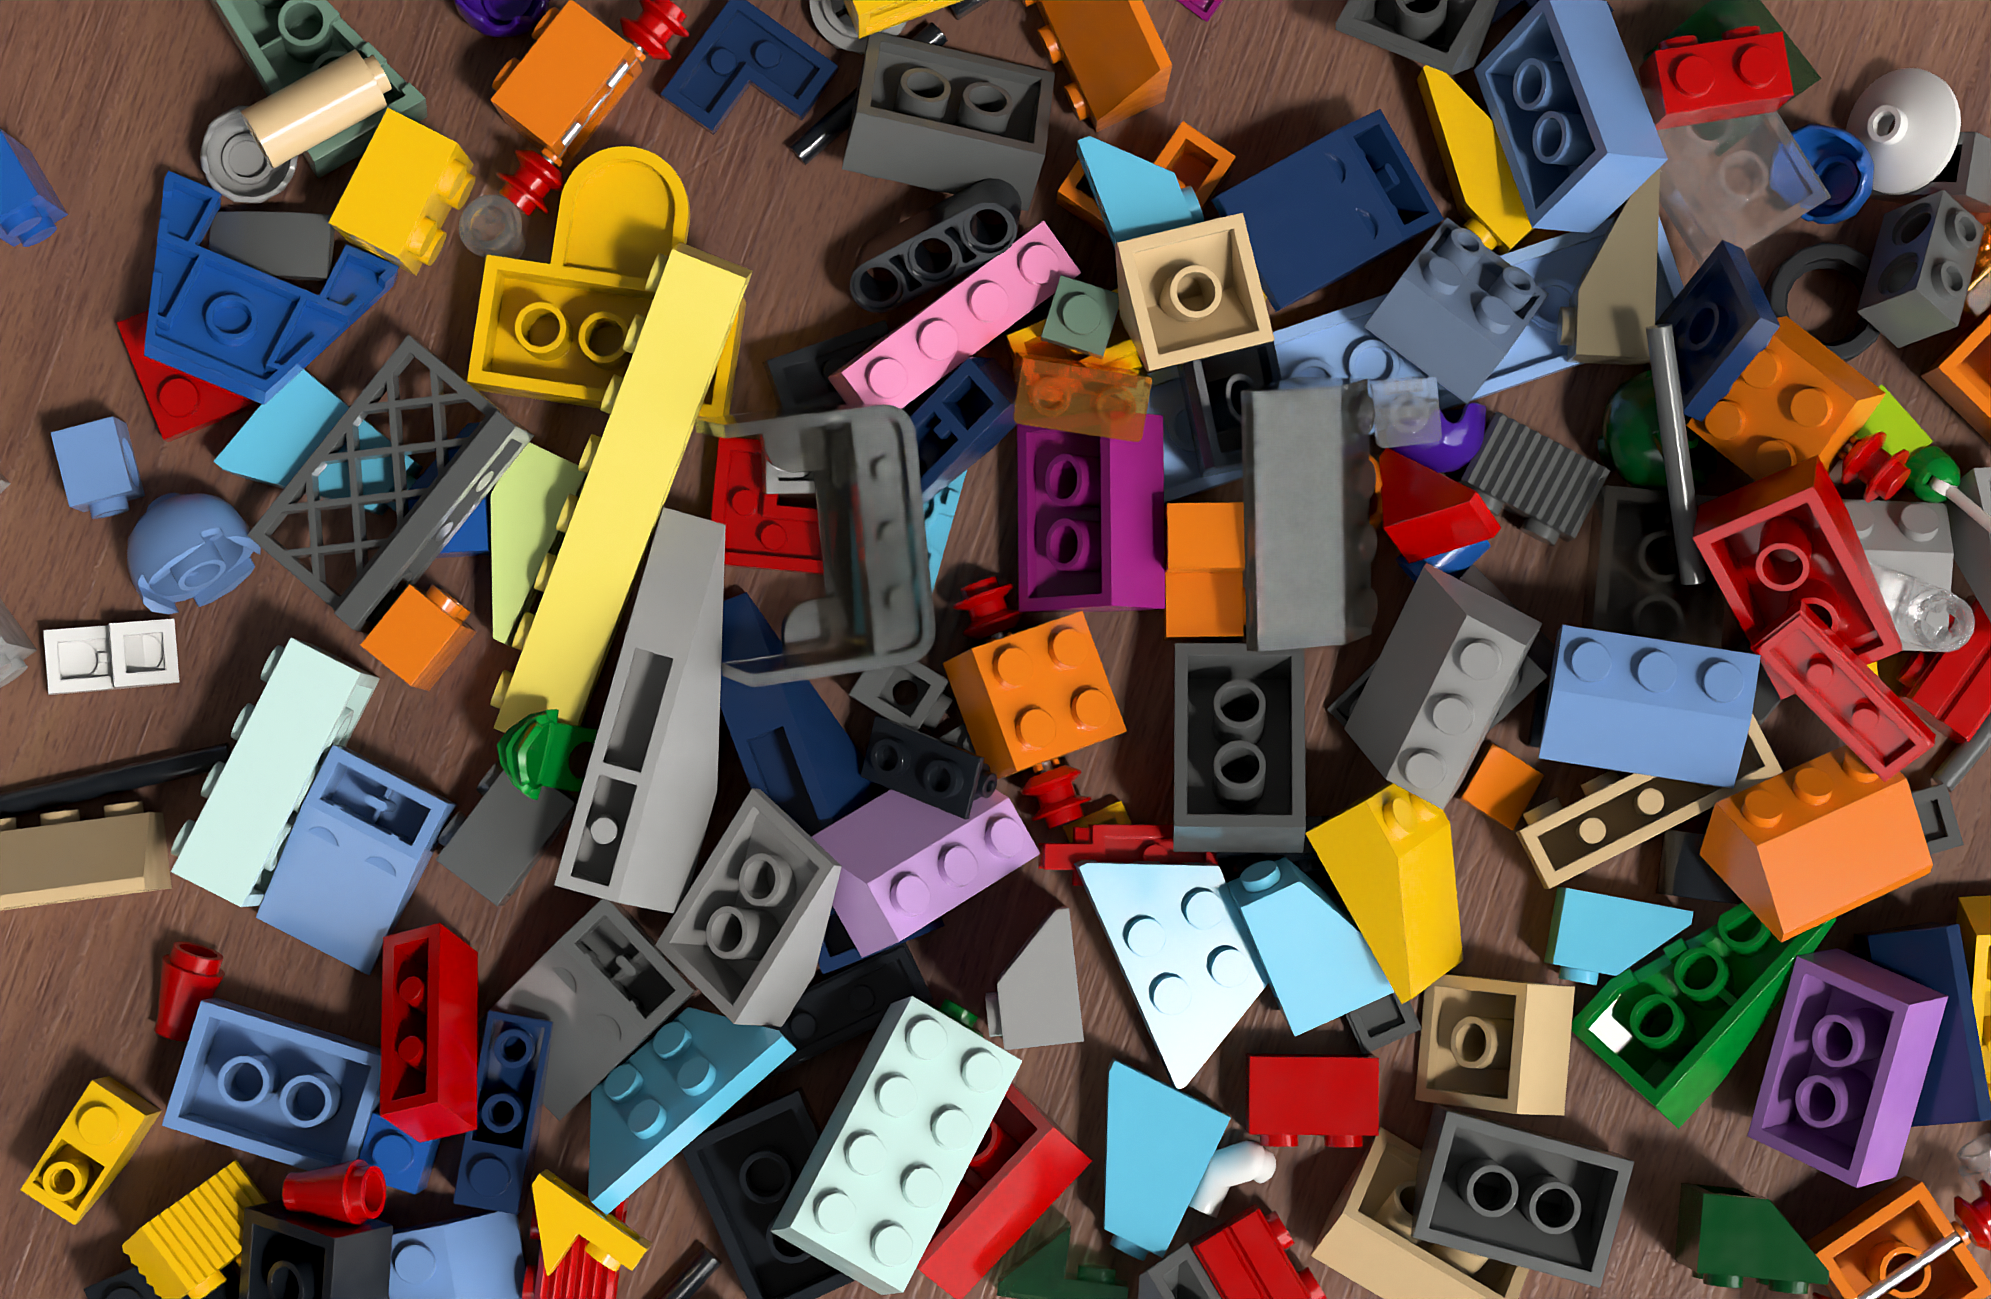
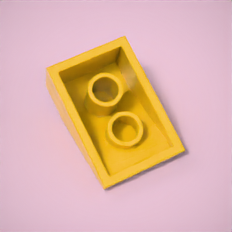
[1305,782,1463,1004]

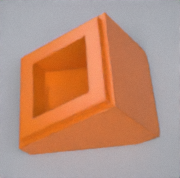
[1457,743,1544,831]

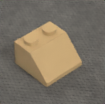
[1415,974,1575,1116]

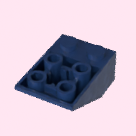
[1211,109,1444,312]

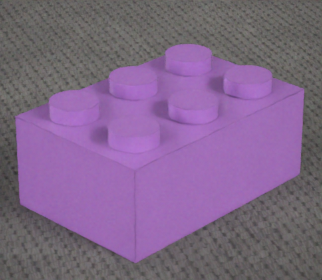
[1747,948,1948,1188]

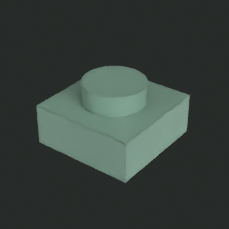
[1041,275,1119,359]

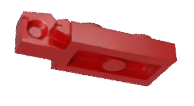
[1038,824,1218,886]

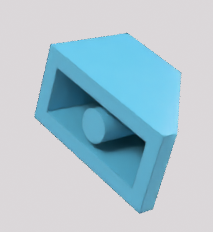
[1076,136,1204,249]
[1544,887,1693,985]

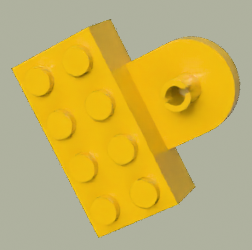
[467,146,746,427]

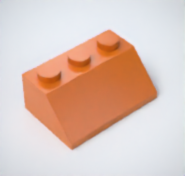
[1699,745,1933,942]

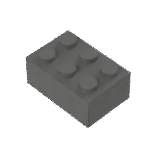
[1173,643,1306,853]

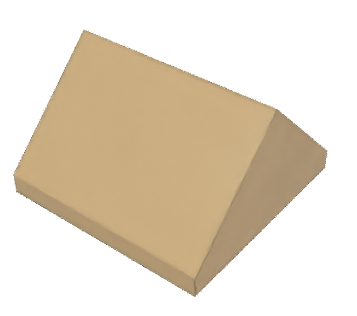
[1115,213,1275,372]

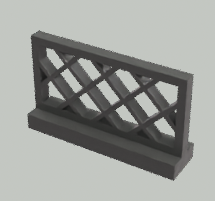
[247,334,534,634]

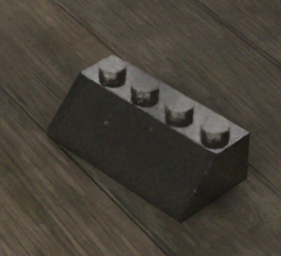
[1241,376,1378,652]

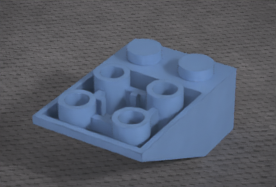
[256,745,458,975]

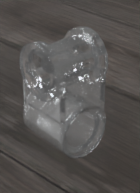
[1869,562,1975,652]

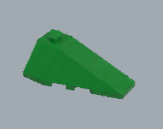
[1571,902,1836,1129]

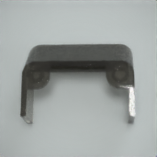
[695,403,936,687]

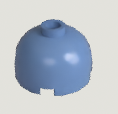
[127,493,261,614]

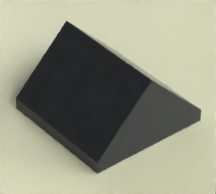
[1177,341,1298,478]

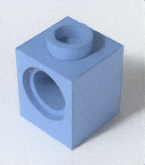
[51,416,145,519]

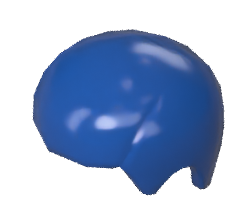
[1770,123,1874,224]

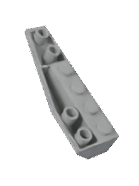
[554,507,726,914]

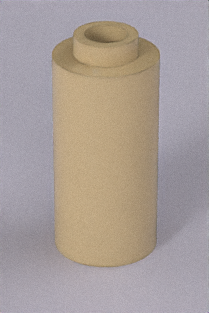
[240,49,392,169]

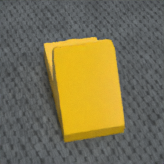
[532,1169,652,1276]

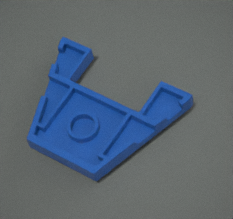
[144,171,399,405]

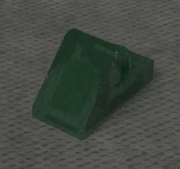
[997,1222,1129,1299]

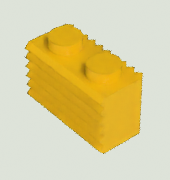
[122,1160,268,1299]

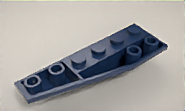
[720,592,945,974]

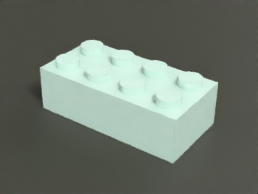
[171,638,380,907]
[771,996,1022,1295]

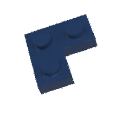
[661,0,839,135]

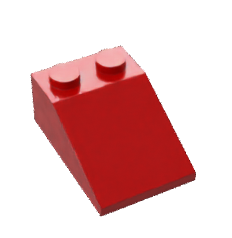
[1693,455,1903,700]

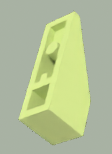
[491,442,588,647]

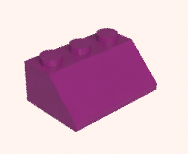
[1017,410,1165,612]

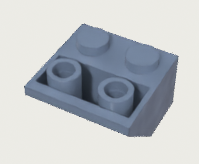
[1364,218,1549,404]

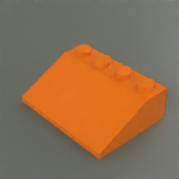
[1022,0,1172,133]

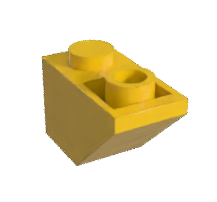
[20,1076,162,1225]

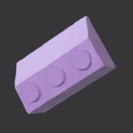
[811,789,1040,958]

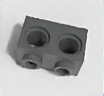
[1857,190,1985,348]

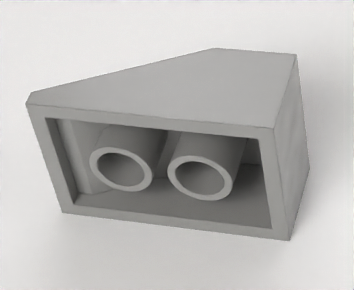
[655,788,842,1027]

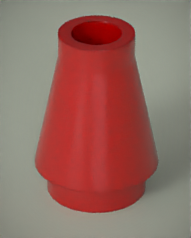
[154,941,225,1042]
[282,1159,386,1225]

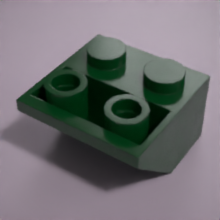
[1675,1183,1829,1294]

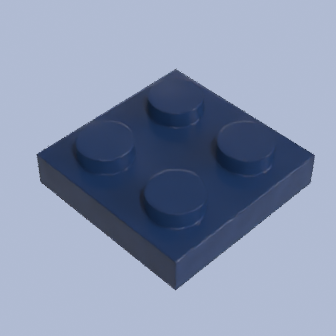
[1655,240,1780,422]

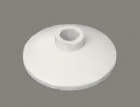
[1846,68,1961,195]

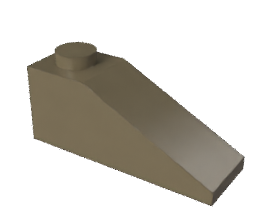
[1557,168,1660,365]

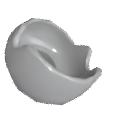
[200,105,298,203]

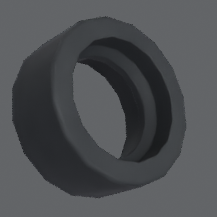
[1763,243,1880,362]

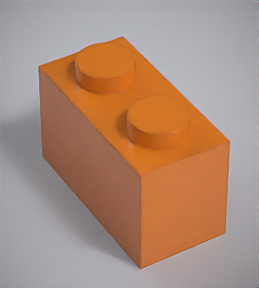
[360,584,477,691]

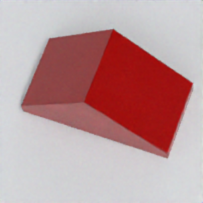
[1379,448,1501,564]

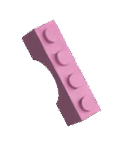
[828,221,1081,429]

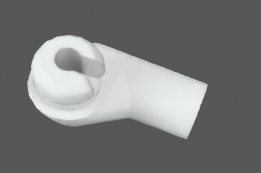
[1189,1140,1276,1218]

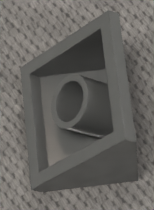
[1336,0,1499,75]

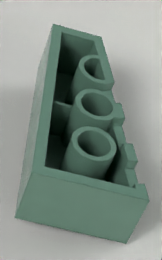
[209,0,428,179]

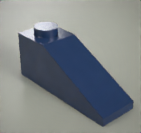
[838,357,1036,538]

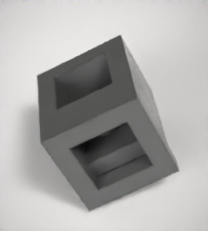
[849,640,953,732]

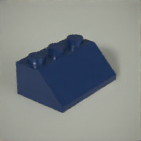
[1848,922,1991,1127]

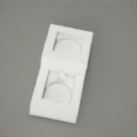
[43,619,180,695]

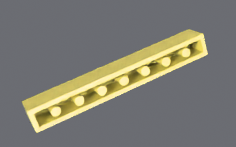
[490,242,753,733]

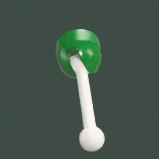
[1903,446,1991,534]

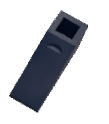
[453,1010,553,1215]

